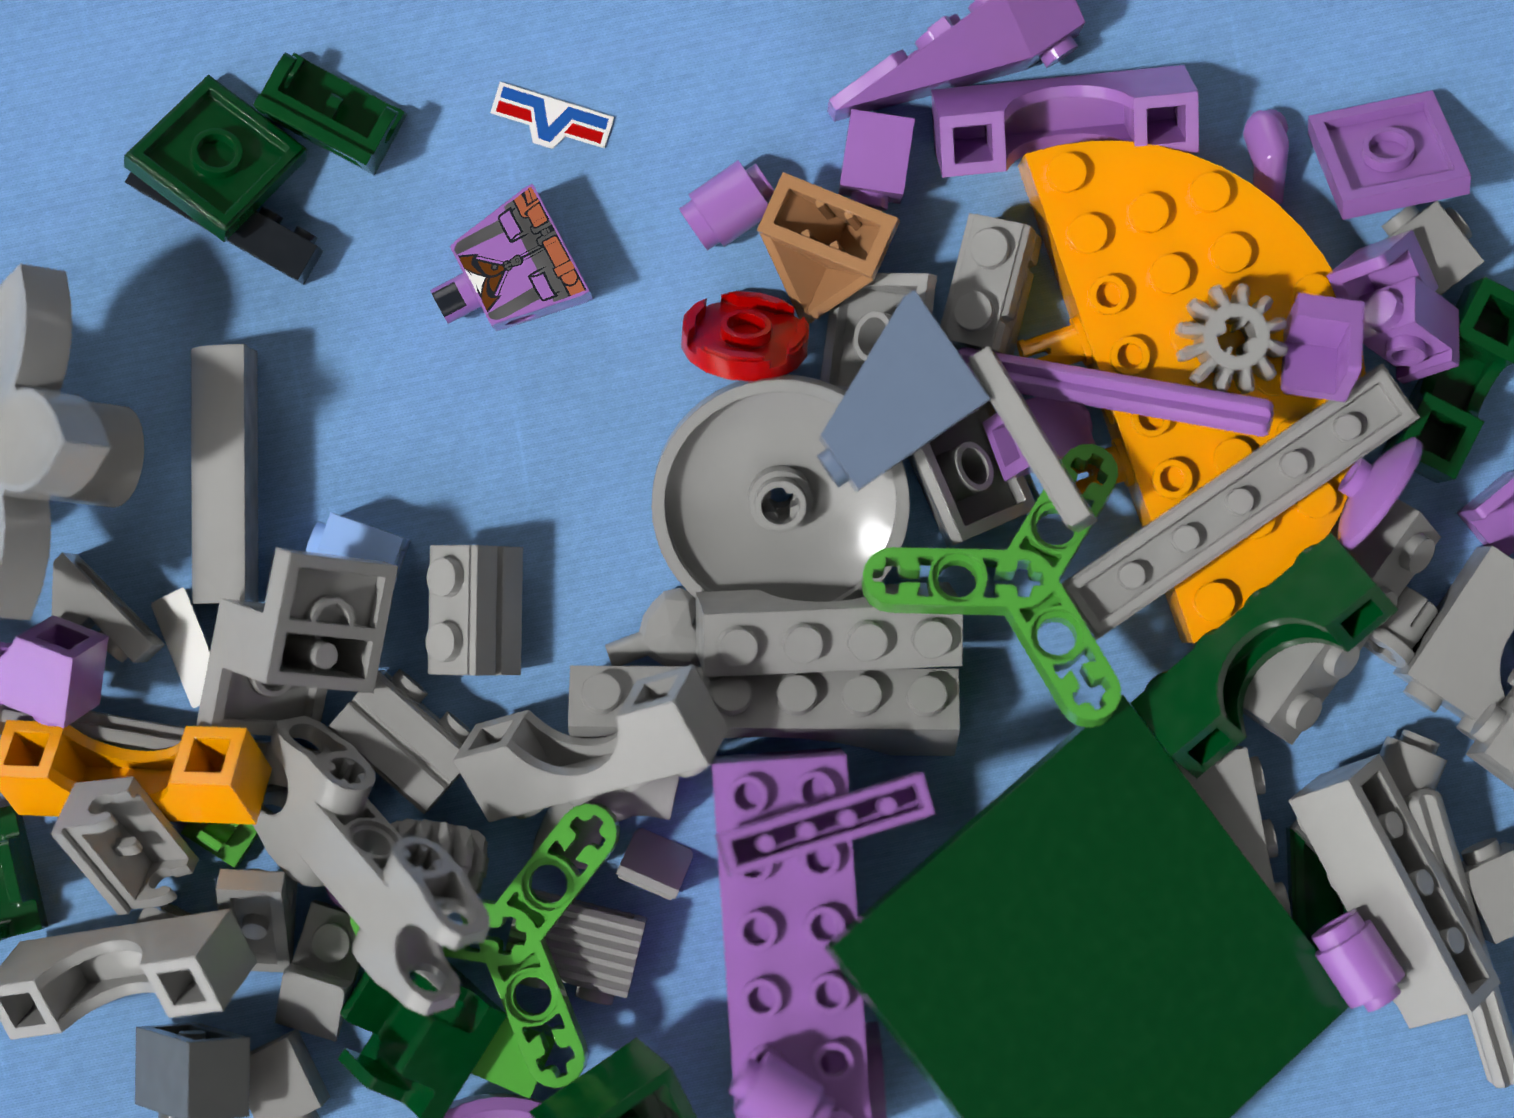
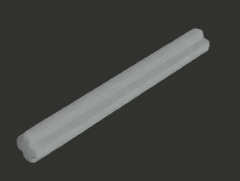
[1404,788,1514,1088]

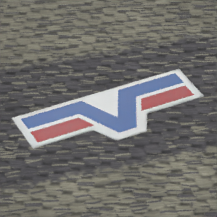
[490,82,614,149]

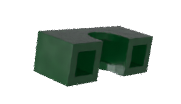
[1380,277,1514,483]

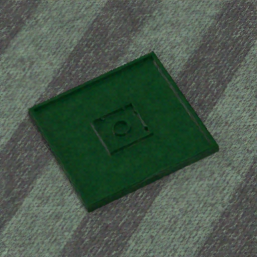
[824,695,1349,1118]

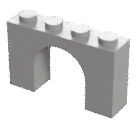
[1393,545,1514,741]

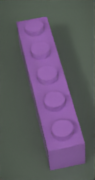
[715,773,935,877]

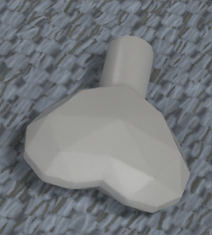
[605,588,701,667]

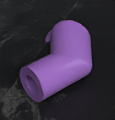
[1243,109,1289,204]

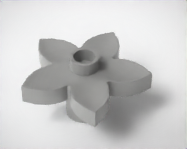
[0,264,144,620]

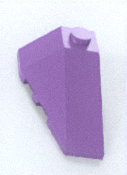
[827,0,1085,122]

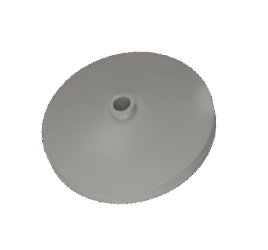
[652,374,910,602]

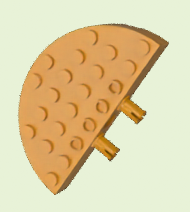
[1017,141,1366,643]

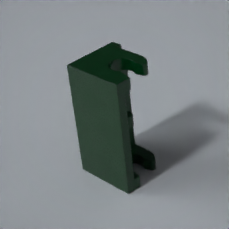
[253,52,407,176]

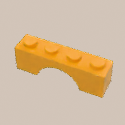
[0,720,272,825]

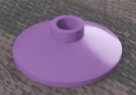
[1337,437,1423,551]

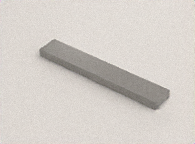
[1061,364,1420,640]

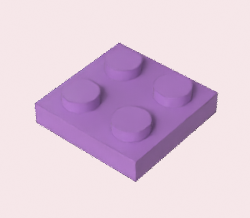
[1308,90,1471,220]

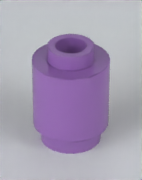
[679,160,774,251]
[1312,909,1406,1012]
[729,1052,836,1118]

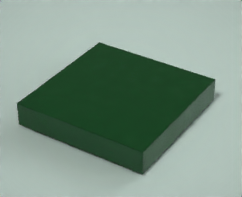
[124,75,308,242]

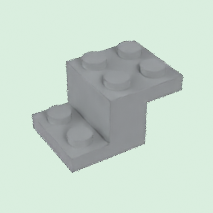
[196,548,398,736]

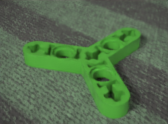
[861,444,1121,728]
[350,802,620,1088]

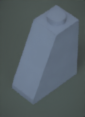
[816,289,990,493]

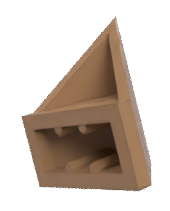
[757,172,900,324]

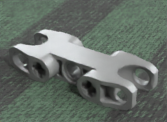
[253,715,490,1016]

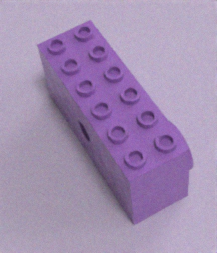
[712,747,887,1118]

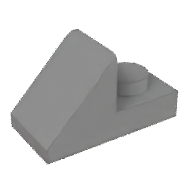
[52,552,165,663]
[216,869,297,973]
[275,900,361,1042]

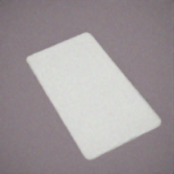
[151,588,210,708]

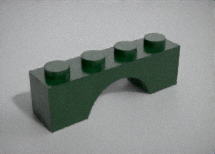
[1130,533,1399,779]

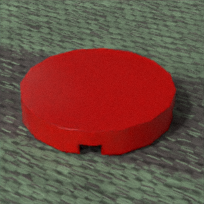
[681,291,809,381]

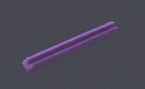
[958,347,1274,437]

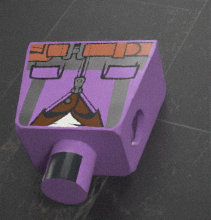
[430,184,593,331]

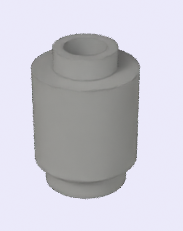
[1380,729,1447,799]

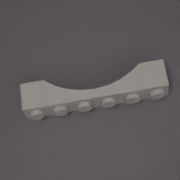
[568,665,960,756]

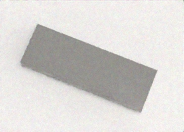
[968,346,1098,533]

